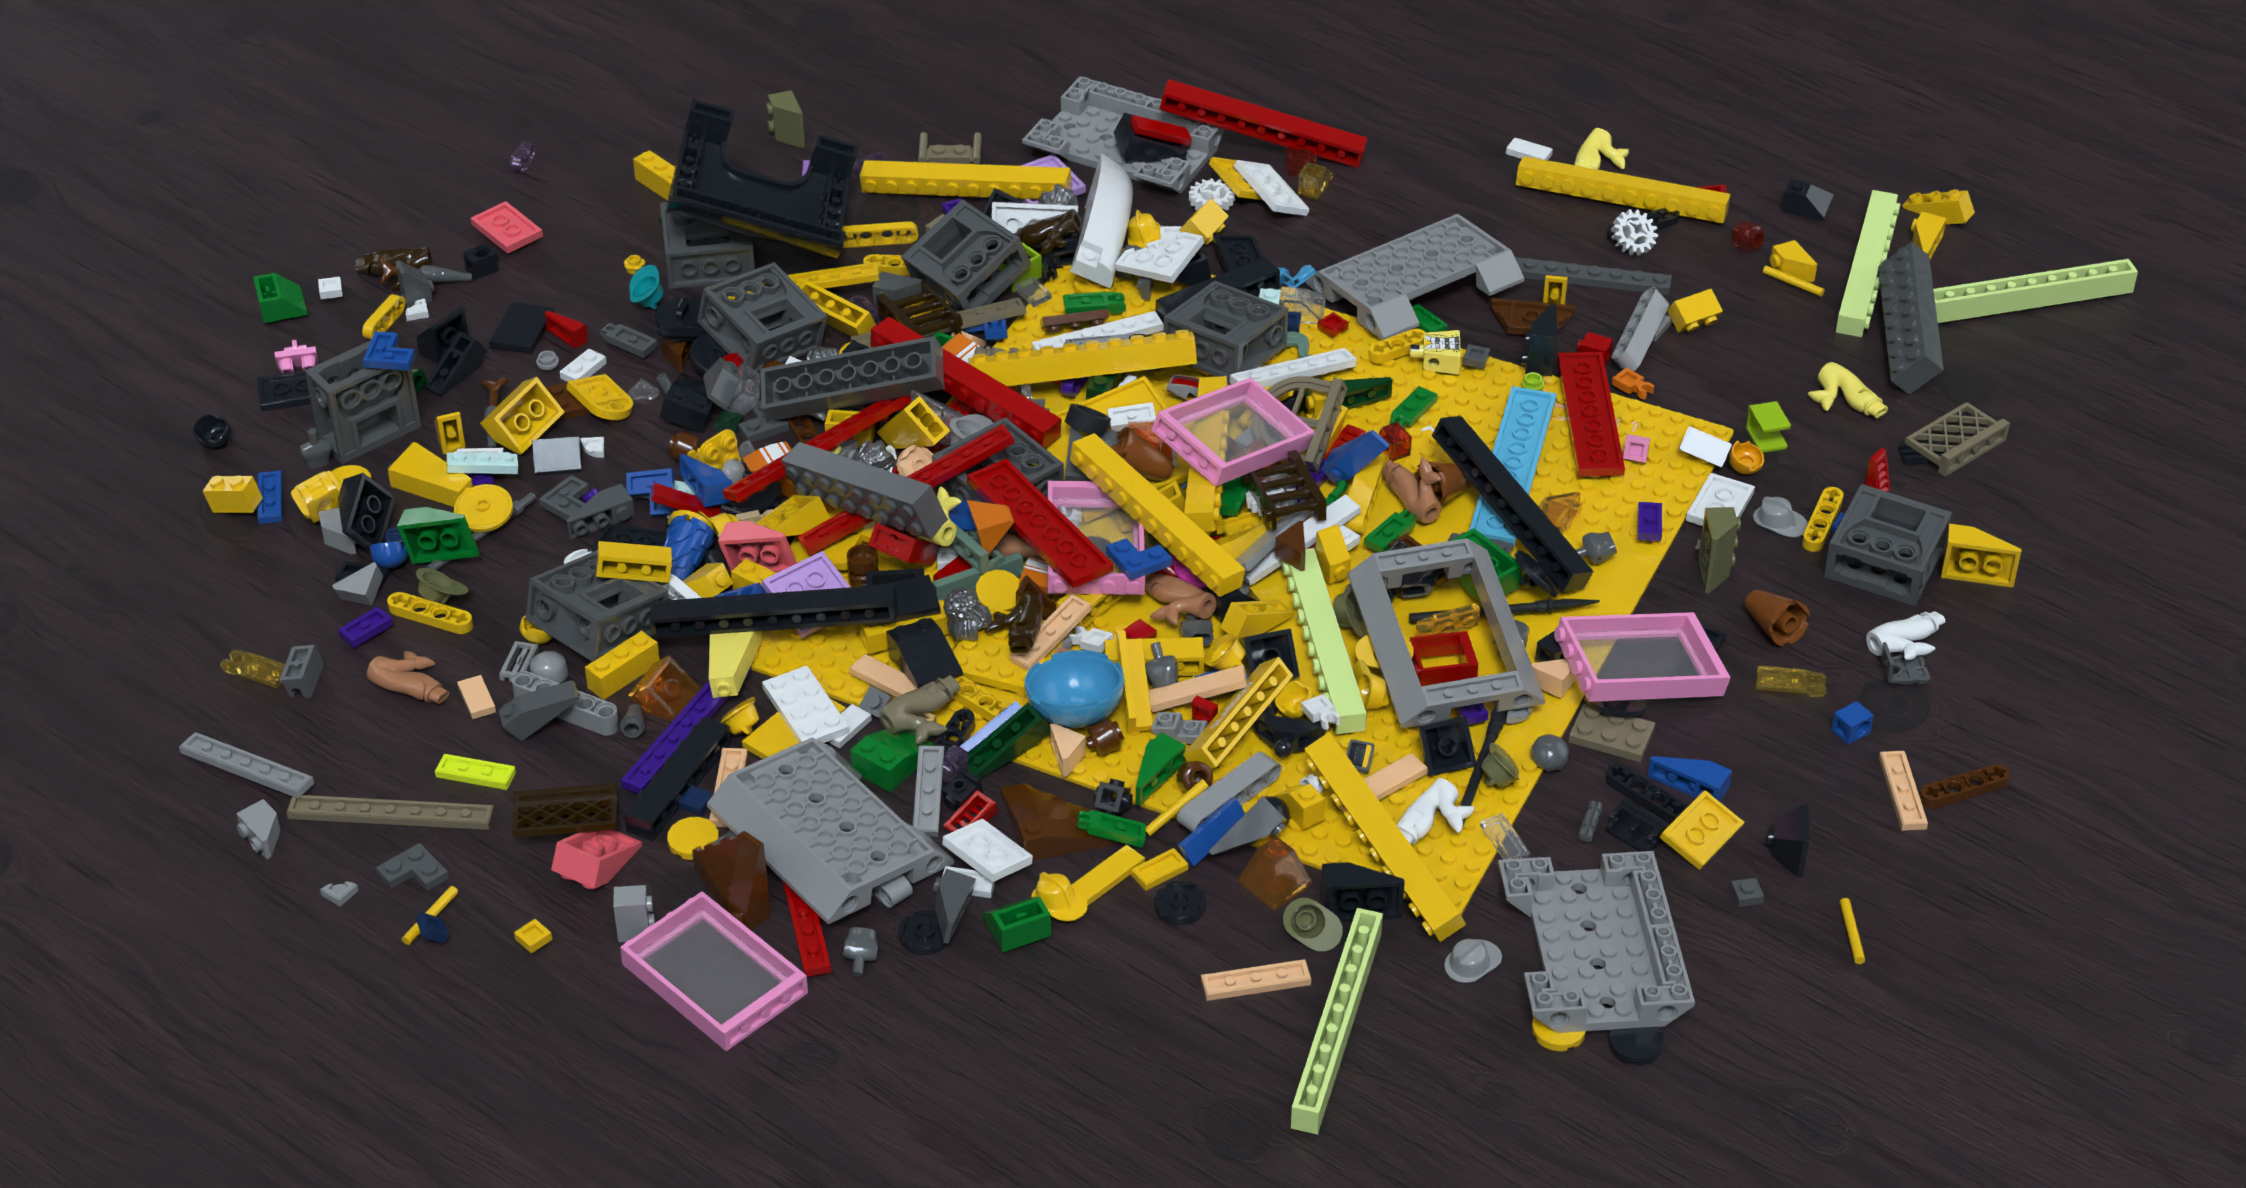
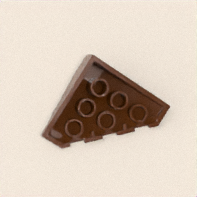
[1000,783,1121,861]
[692,831,771,931]

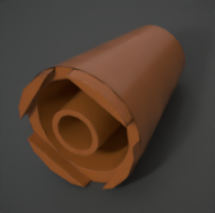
[1111,427,1174,481]
[1413,461,1473,505]
[1745,589,1810,646]

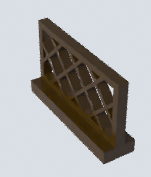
[512,783,619,838]

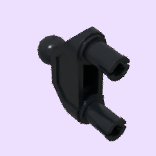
[1039,234,1080,280]
[720,469,787,516]
[1386,539,1444,603]
[1254,702,1326,758]

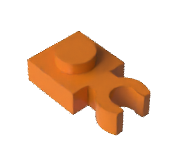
[1612,368,1654,399]

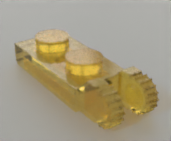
[1415,603,1480,637]
[220,649,285,688]
[1757,666,1827,697]

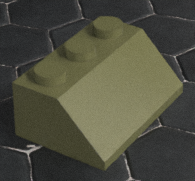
[1698,507,1741,593]

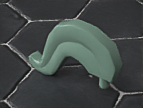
[1287,331,1312,358]

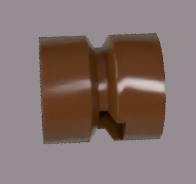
[847,544,879,587]

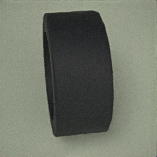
[1065,404,1111,436]

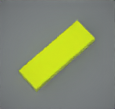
[435,754,516,790]

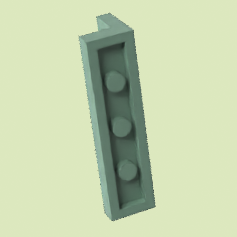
[949,521,1005,574]
[932,552,1023,600]

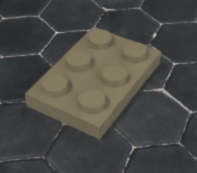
[1568,703,1656,762]

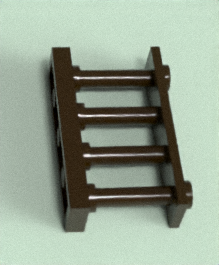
[876,281,963,336]
[1240,450,1326,531]

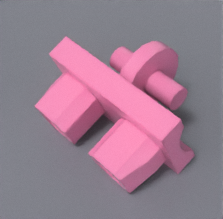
[275,340,319,374]

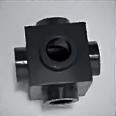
[1094,778,1133,816]

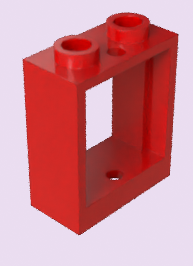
[868,523,940,566]
[1409,631,1479,686]

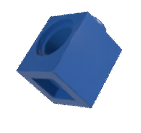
[1831,701,1874,745]

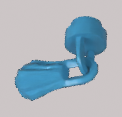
[1278,265,1316,289]

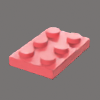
[471,201,543,254]

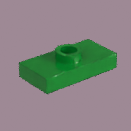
[1412,304,1448,333]

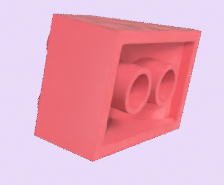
[718,521,797,573]
[551,830,642,889]

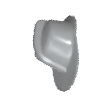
[949,414,994,446]
[1753,497,1808,538]
[1444,939,1502,983]

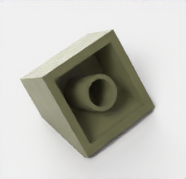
[765,90,805,148]

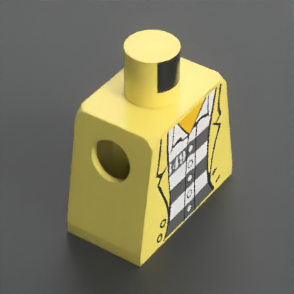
[1410,330,1461,374]

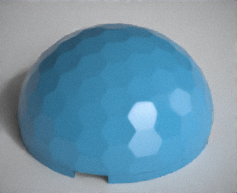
[1025,650,1125,729]

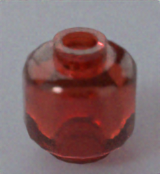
[1732,221,1764,252]

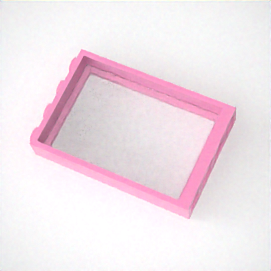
[1151,377,1315,486]
[1048,481,1145,595]
[1554,612,1731,702]
[620,891,808,1051]

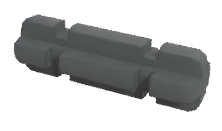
[1578,800,1603,843]

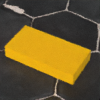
[1131,848,1188,891]

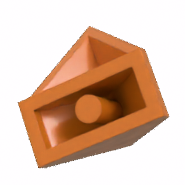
[967,500,1014,555]

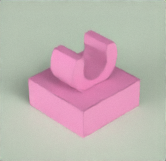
[1623,434,1650,463]

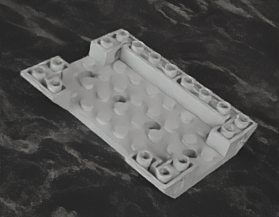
[1022,76,1224,194]
[1306,214,1524,340]
[707,737,954,924]
[1498,851,1695,1033]

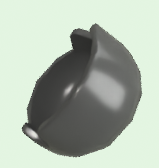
[1531,734,1569,773]

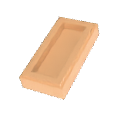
[457,675,496,719]

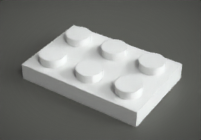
[1686,473,1755,526]
[942,819,1033,882]

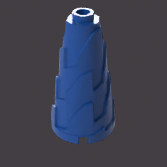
[656,515,715,600]

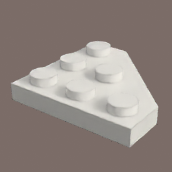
[1115,232,1204,283]

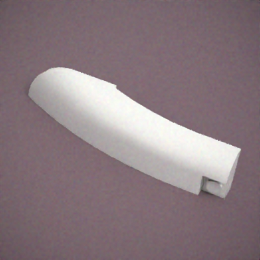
[1070,154,1133,288]

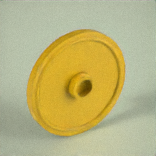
[454,484,513,532]

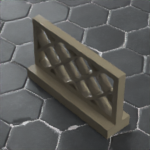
[1905,402,2010,477]

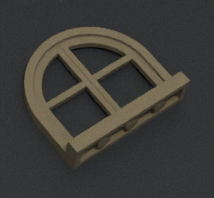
[1252,376,1348,471]

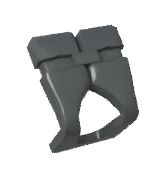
[1881,642,1930,685]

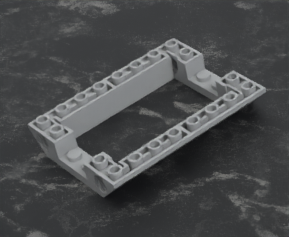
[1348,538,1545,728]

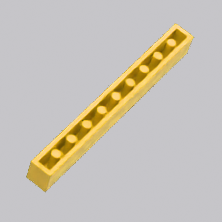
[1516,156,1731,223]
[859,160,1072,199]
[968,330,1197,386]
[1184,376,1231,532]
[1070,433,1245,597]
[1304,732,1466,942]

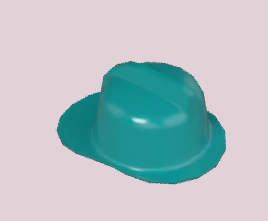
[629,265,664,310]

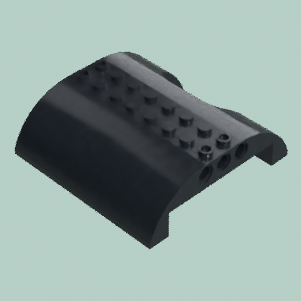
[666,99,858,260]

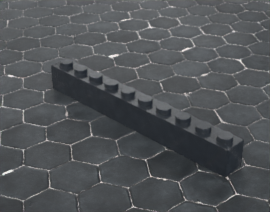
[1431,416,1594,592]
[649,584,897,639]

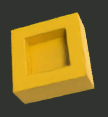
[514,919,552,954]

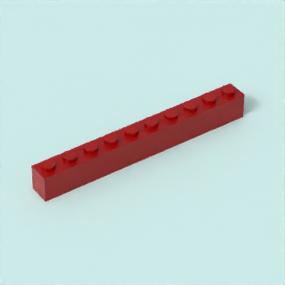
[1159,79,1367,168]
[870,317,1062,448]

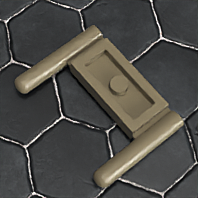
[918,132,982,164]

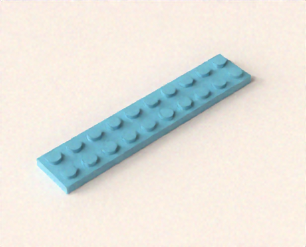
[1469,386,1557,546]

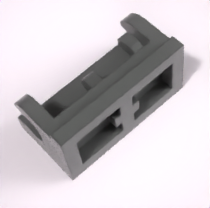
[279,645,324,698]

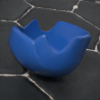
[370,542,408,569]

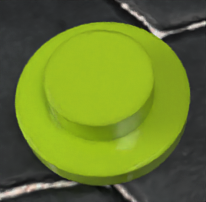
[1521,372,1544,391]

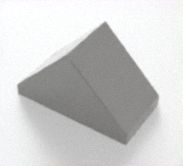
[332,562,383,605]

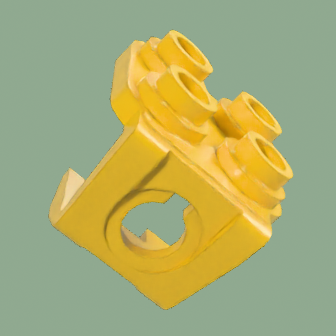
[687,429,741,470]
[291,471,341,523]

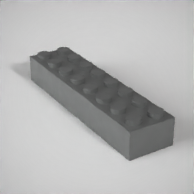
[1878,242,1944,395]
[760,336,945,421]
[781,442,948,539]

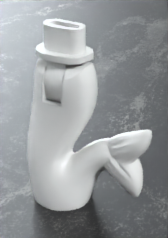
[1866,611,1945,660]
[1396,778,1474,844]

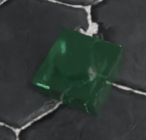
[714,410,744,435]

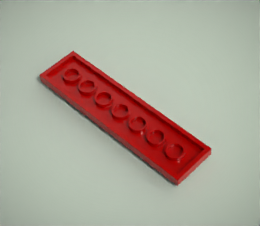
[1557,352,1625,477]
[967,459,1114,588]

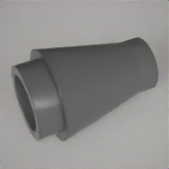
[620,704,645,738]

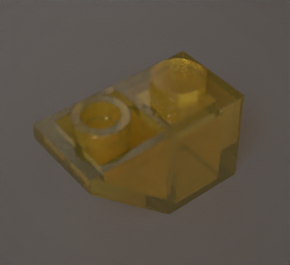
[1298,162,1334,199]
[1539,492,1582,534]

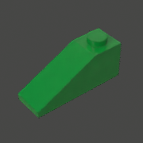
[1136,732,1186,806]

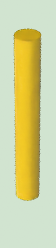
[1763,265,1825,297]
[1146,779,1209,836]
[402,886,458,945]
[1840,898,1865,964]

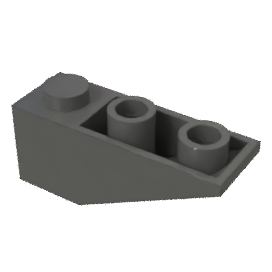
[566,484,635,540]

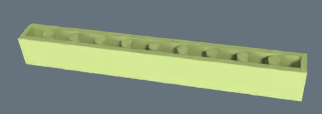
[1836,190,1900,337]
[1933,259,2138,323]
[1282,548,1366,734]
[1291,908,1383,1134]

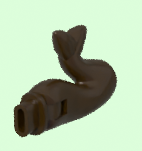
[1014,209,1082,256]
[355,246,432,291]
[986,590,1044,653]

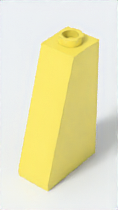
[709,631,762,698]

